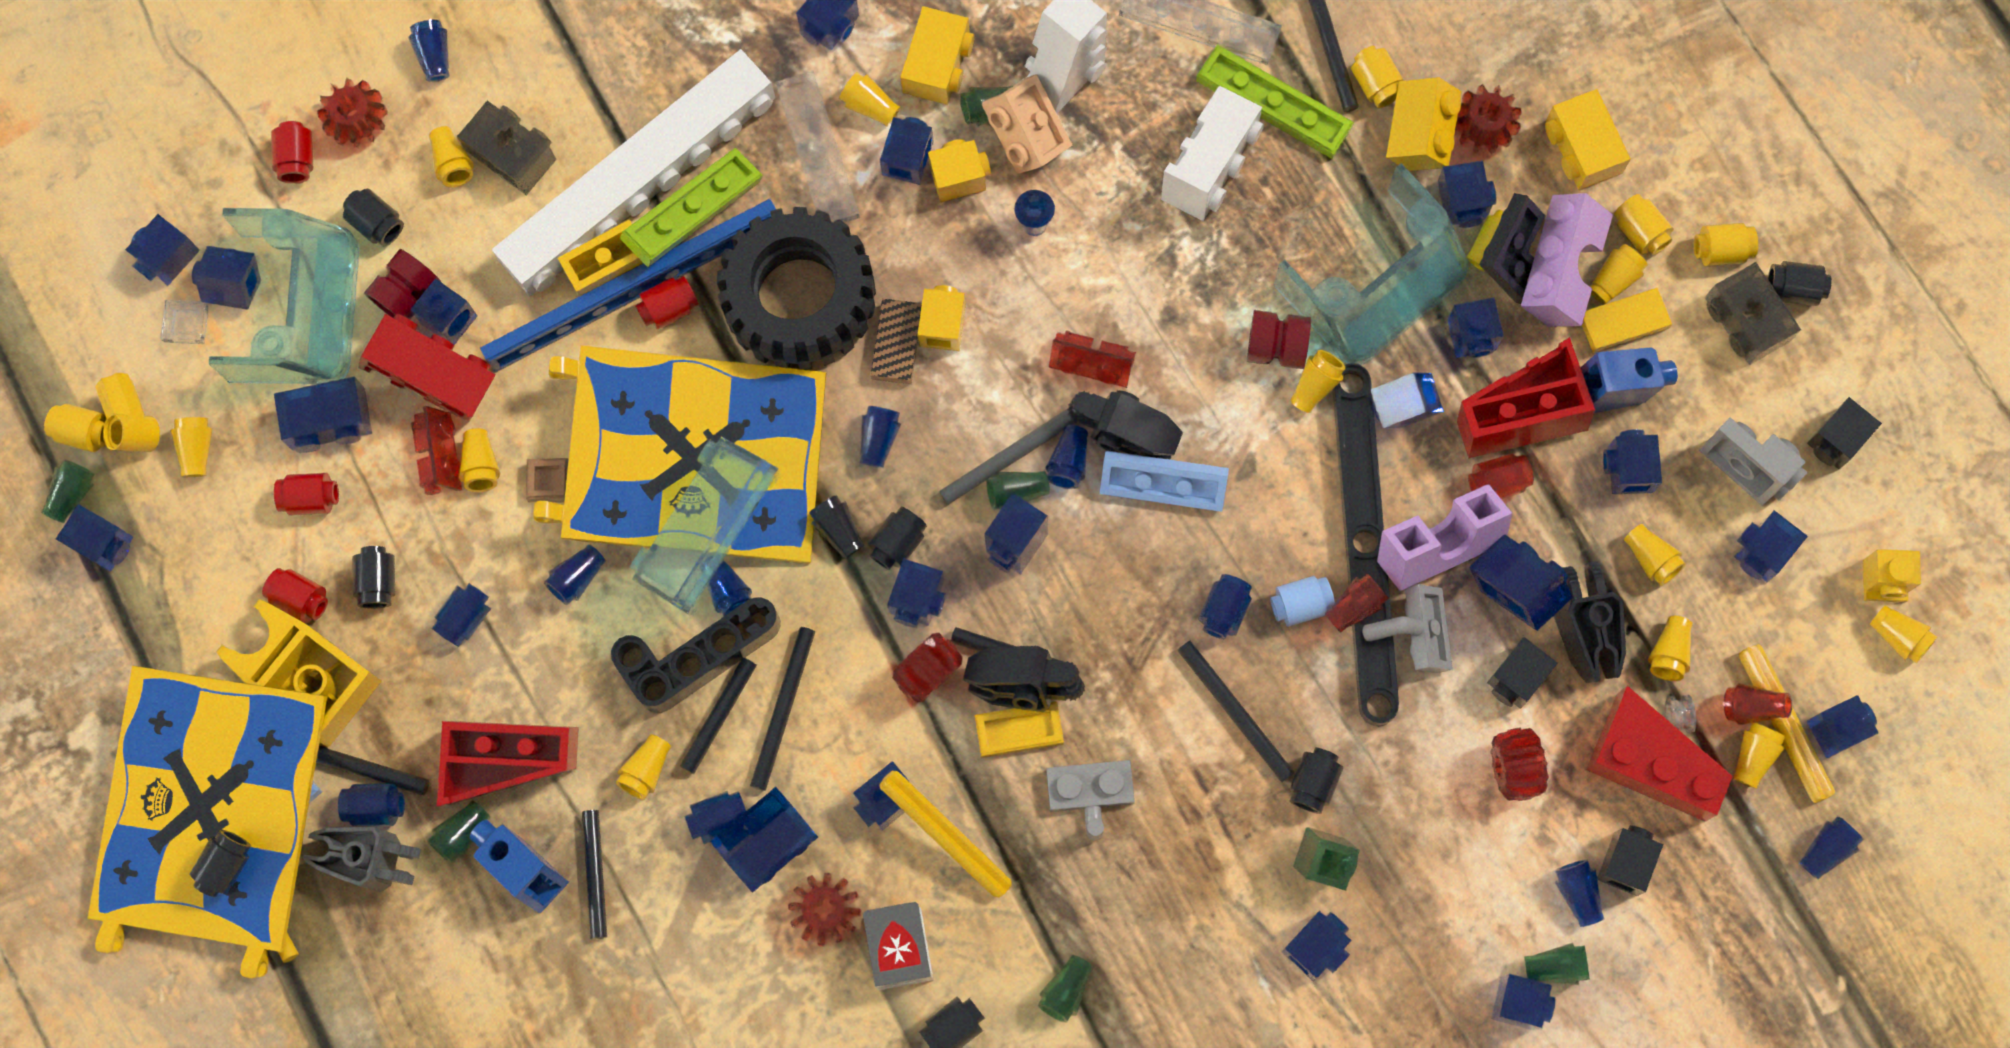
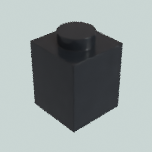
[1807,397,1882,470]
[1487,637,1558,709]
[1597,825,1664,896]

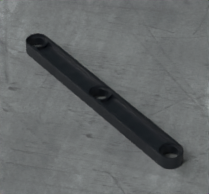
[1333,363,1399,727]

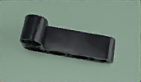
[611,597,781,713]

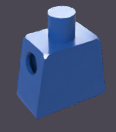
[1580,347,1678,413]
[470,820,569,914]

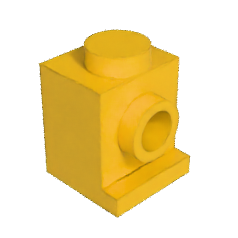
[1863,549,1921,602]

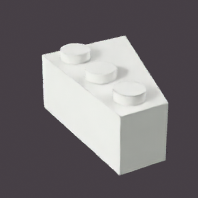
[1021,0,1107,114]
[1161,86,1264,221]

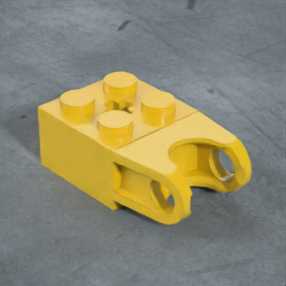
[216,599,382,747]

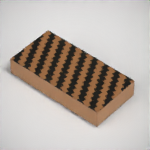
[870,298,922,384]

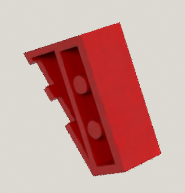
[358,314,496,422]
[1457,337,1595,459]
[1586,685,1733,822]
[437,721,579,807]

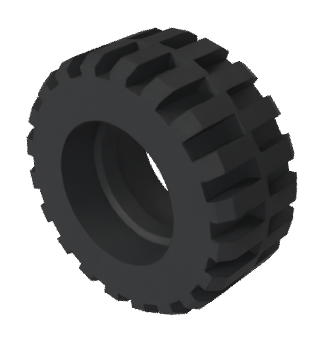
[717,207,876,370]

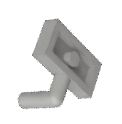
[1363,584,1453,673]
[1046,760,1135,841]

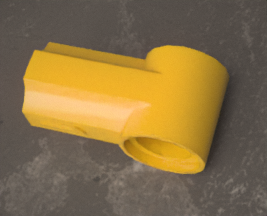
[95,373,160,452]

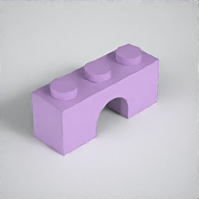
[1521,193,1613,327]
[1377,484,1512,591]

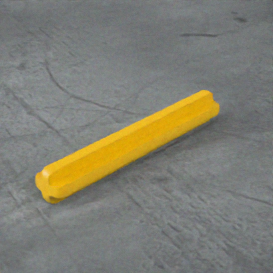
[1739,644,1835,803]
[879,771,1012,898]

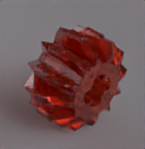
[317,77,388,148]
[1455,84,1522,154]
[892,633,963,703]
[1490,727,1549,801]
[788,873,862,947]

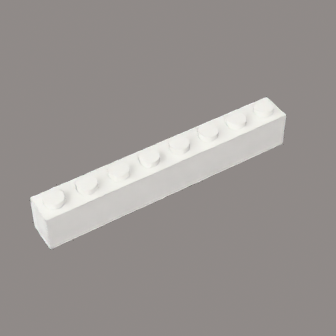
[492,49,776,297]

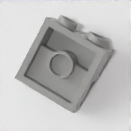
[1699,417,1807,506]

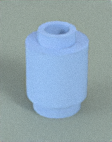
[1270,576,1335,627]

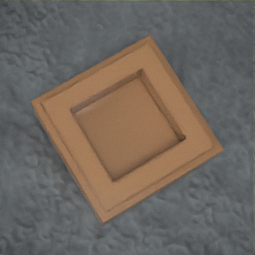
[526,458,569,502]

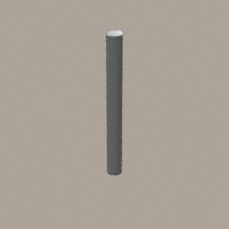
[939,409,1078,505]

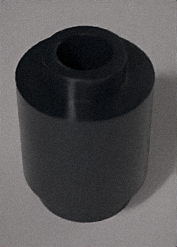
[343,188,404,247]
[1766,261,1832,306]
[868,506,927,570]
[352,546,396,609]
[1289,747,1344,814]
[190,829,251,897]
[919,996,985,1048]

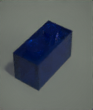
[274,376,372,453]
[984,493,1048,575]
[1469,534,1573,631]
[710,787,818,893]

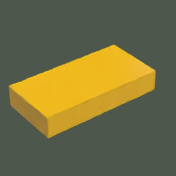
[1582,287,1672,353]
[974,701,1064,758]

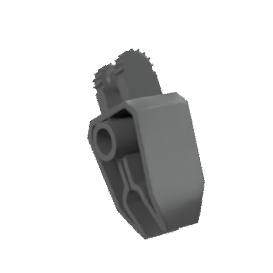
[303,827,421,892]

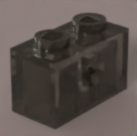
[457,100,556,196]
[1705,262,1801,365]

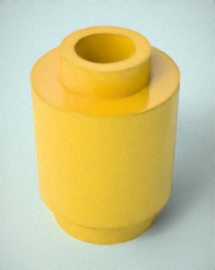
[1351,46,1404,108]
[1614,194,1674,255]
[1693,223,1758,266]
[44,404,106,452]

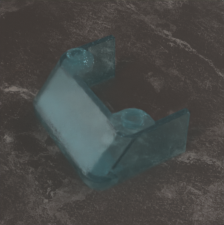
[1274,163,1469,365]
[209,208,360,384]
[629,437,780,617]

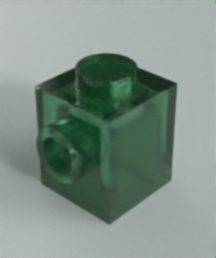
[1293,827,1360,891]

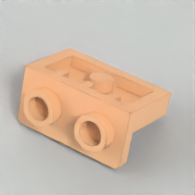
[982,74,1073,173]

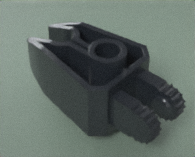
[1067,390,1183,460]
[1552,561,1626,683]
[963,646,1085,712]

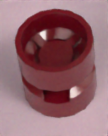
[364,249,441,319]
[1247,310,1311,369]

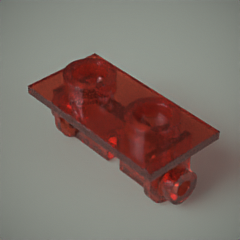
[1049,330,1136,388]
[411,406,462,495]

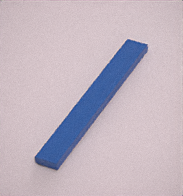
[480,199,776,372]

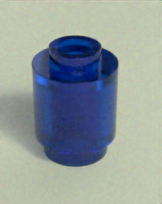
[1198,574,1252,639]
[431,583,492,647]
[338,783,405,826]
[684,791,750,845]

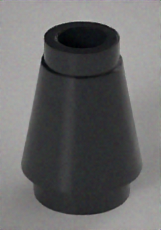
[809,495,864,559]

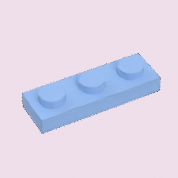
[1100,451,1229,512]

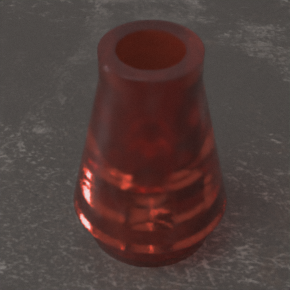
[1324,573,1389,633]
[1723,683,1792,725]

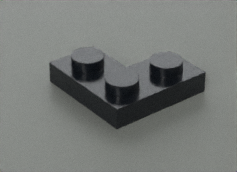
[1479,193,1546,304]

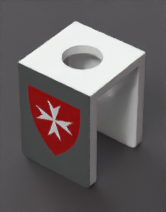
[863,902,933,990]

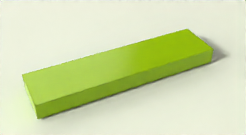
[1196,44,1354,159]
[620,147,763,267]

